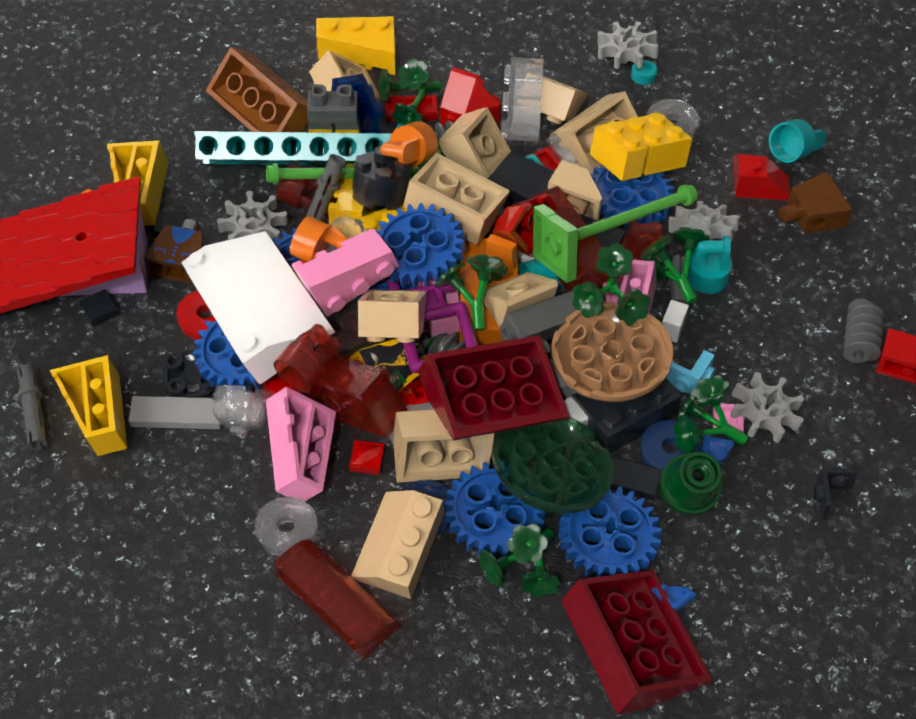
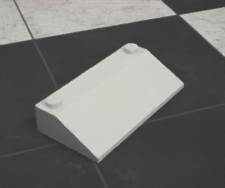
[181,231,335,385]

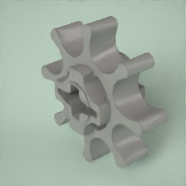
[597,22,659,69]
[217,191,288,240]
[668,201,739,242]
[730,372,804,443]

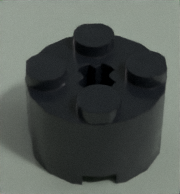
[352,147,411,210]

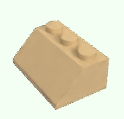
[551,91,638,174]
[403,152,510,245]
[393,410,495,483]
[351,490,445,599]

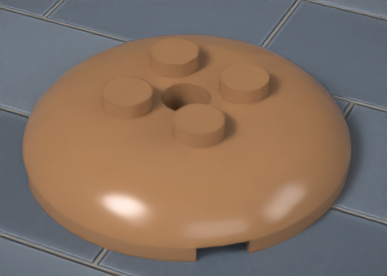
[551,302,673,402]

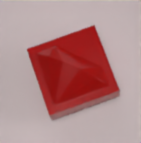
[349,440,385,475]

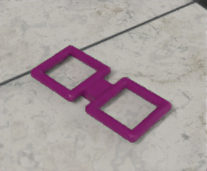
[386,245,478,373]

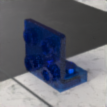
[331,73,383,133]

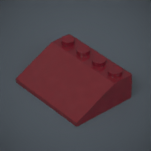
[418,335,569,441]
[561,570,713,715]

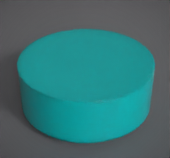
[631,60,657,85]

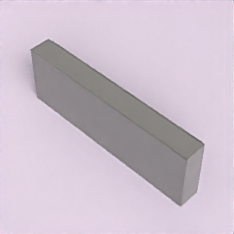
[128,396,223,429]

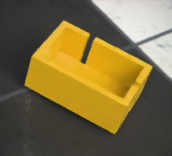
[590,113,692,181]

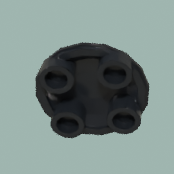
[162,350,217,398]

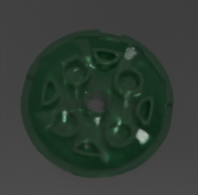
[492,417,614,515]

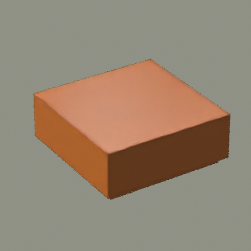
[486,234,517,269]

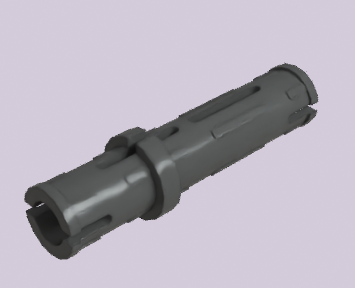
[306,154,346,221]
[16,364,48,450]

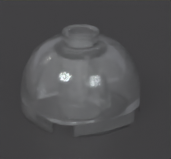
[212,385,273,436]

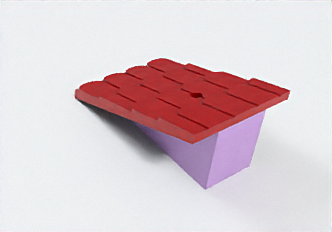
[0,176,149,314]

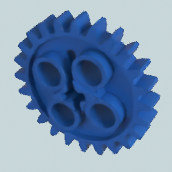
[590,162,674,230]
[375,203,466,288]
[193,321,279,393]
[444,462,546,557]
[558,485,662,577]

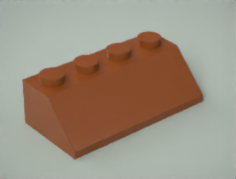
[206,47,308,132]

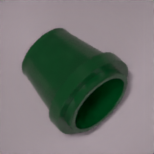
[659,452,722,515]

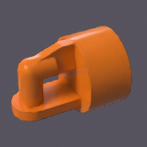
[380,121,438,167]
[290,216,348,262]

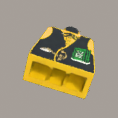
[349,338,425,407]

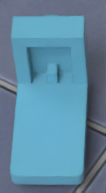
[666,350,716,394]

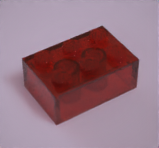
[298,351,408,438]

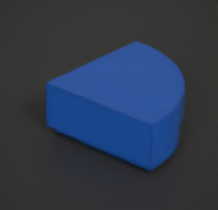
[701,436,734,464]
[651,584,697,612]

